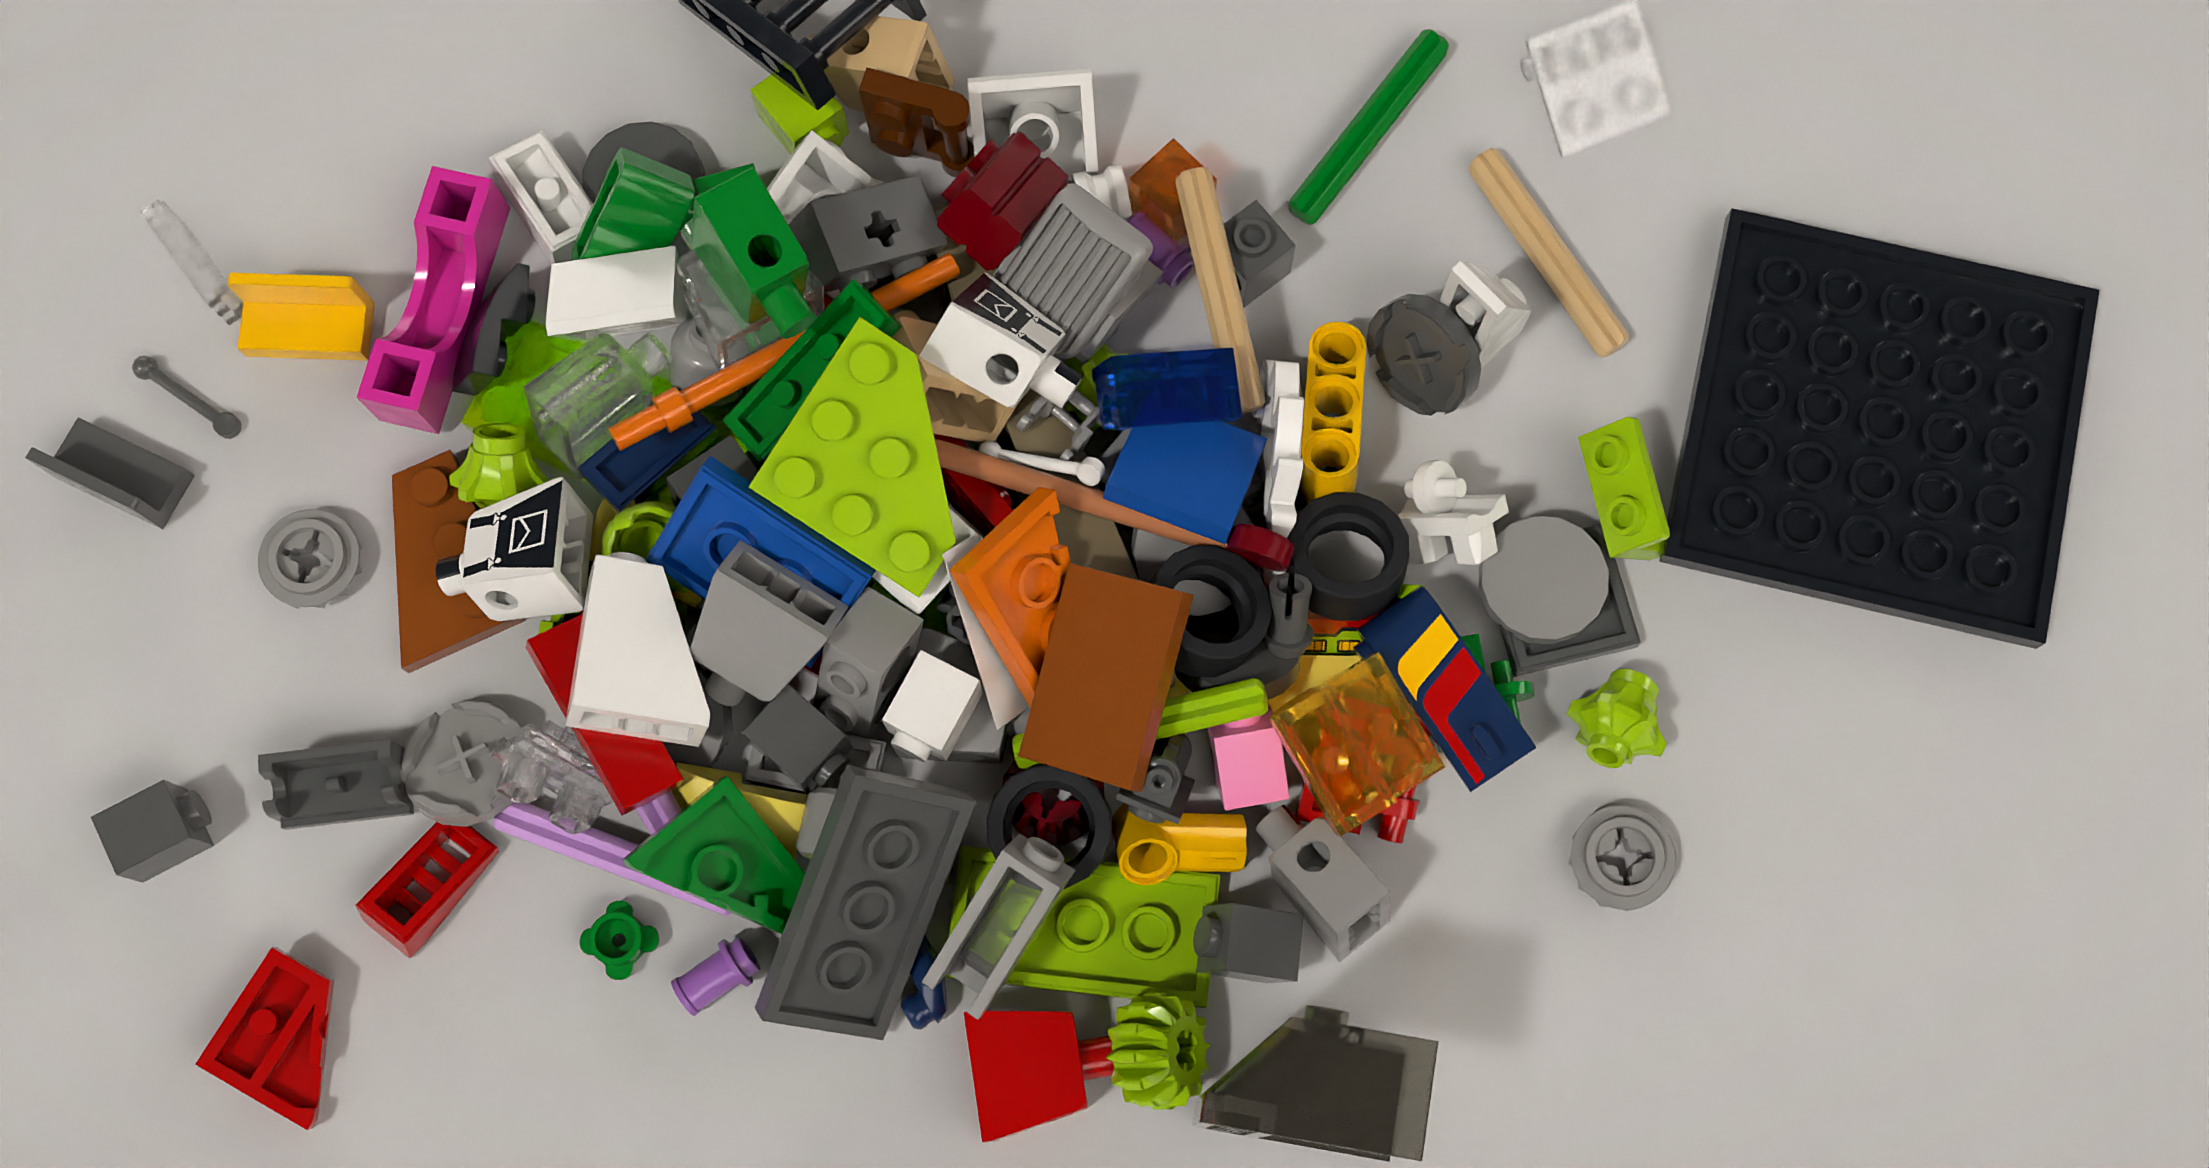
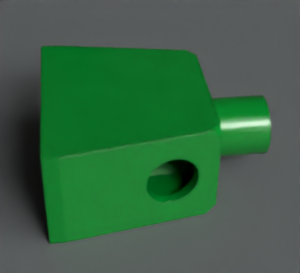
[692,167,817,339]

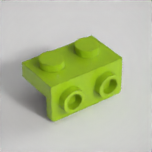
[1578,417,1670,561]

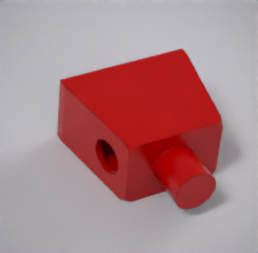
[963,1011,1114,1143]

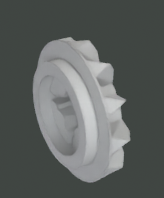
[258,509,363,609]
[1569,805,1676,911]

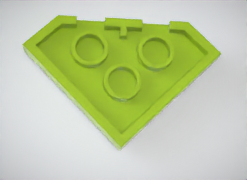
[749,317,956,598]

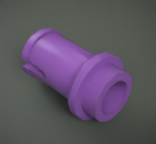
[1127,210,1195,288]
[671,937,761,1016]

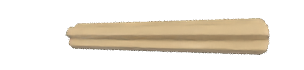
[1469,148,1629,357]
[1175,167,1265,414]

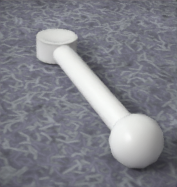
[978,441,1105,486]

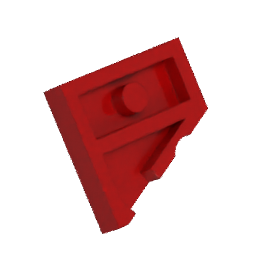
[195,947,334,1130]

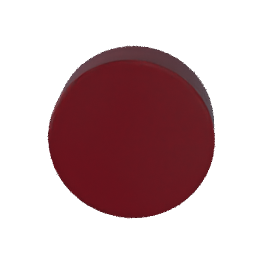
[1225,524,1295,572]

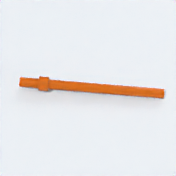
[608,253,960,451]

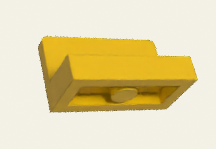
[227,272,375,361]

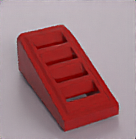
[355,822,499,958]

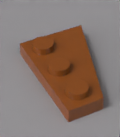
[392,450,526,673]

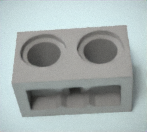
[813,587,924,739]

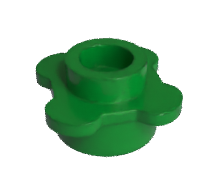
[579,901,660,980]

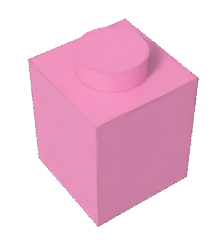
[1207,703,1289,811]

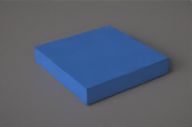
[1103,394,1268,545]

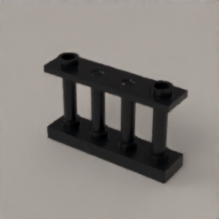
[678,0,927,110]

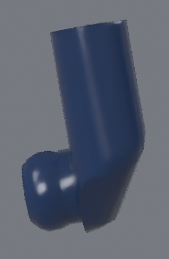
[900,935,948,1030]

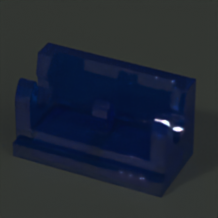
[1091,348,1243,430]

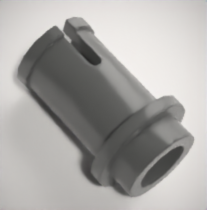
[1262,573,1314,659]

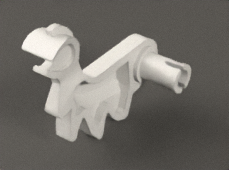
[1197,359,1304,596]

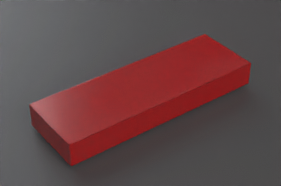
[525,614,684,816]

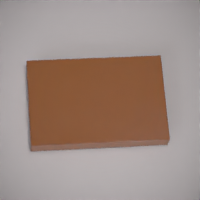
[1018,563,1194,792]

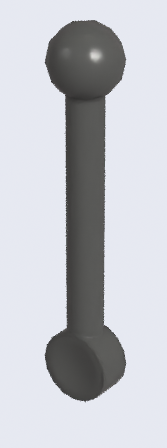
[132,356,242,439]

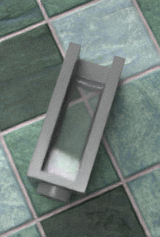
[922,833,1076,1020]

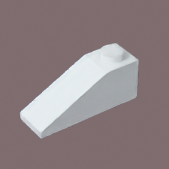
[1439,261,1531,368]

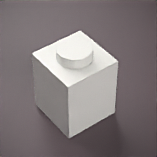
[882,650,983,762]

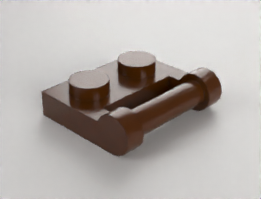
[859,67,975,177]

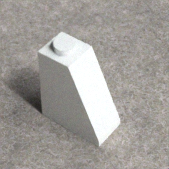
[565,552,710,747]

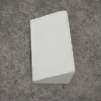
[489,130,593,264]

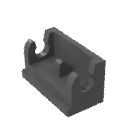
[258,739,414,830]

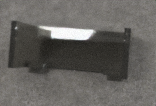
[1192,1005,1439,1162]

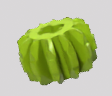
[1106,993,1211,1110]

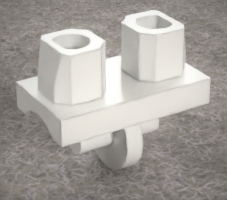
[1397,460,1509,565]

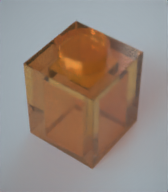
[1129,138,1217,243]

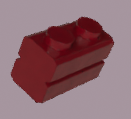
[937,131,1069,271]

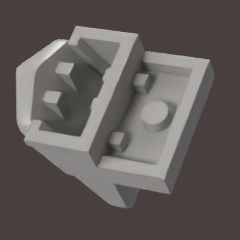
[992,183,1163,364]

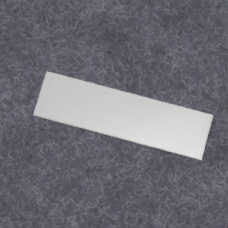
[942,533,1029,730]

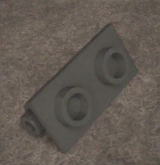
[1116,733,1195,824]

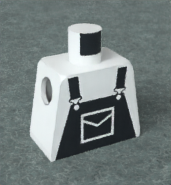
[919,272,1083,409]
[436,476,594,621]

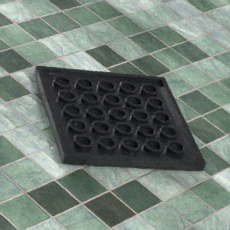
[1659,208,2099,649]

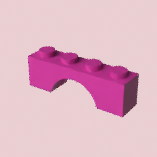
[356,166,510,434]

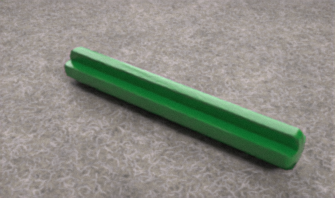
[1289,29,1449,225]

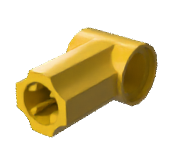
[1112,803,1247,885]

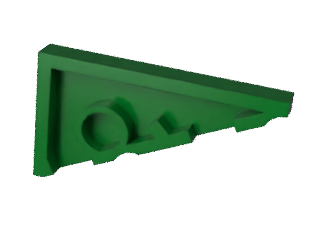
[622,776,805,935]

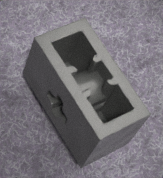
[788,175,947,296]

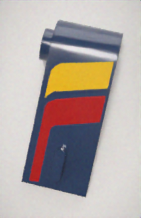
[1353,585,1537,792]

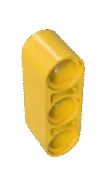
[1299,321,1366,503]

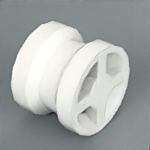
[1071,164,1132,221]

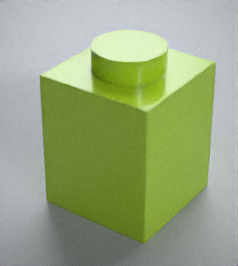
[750,75,850,155]

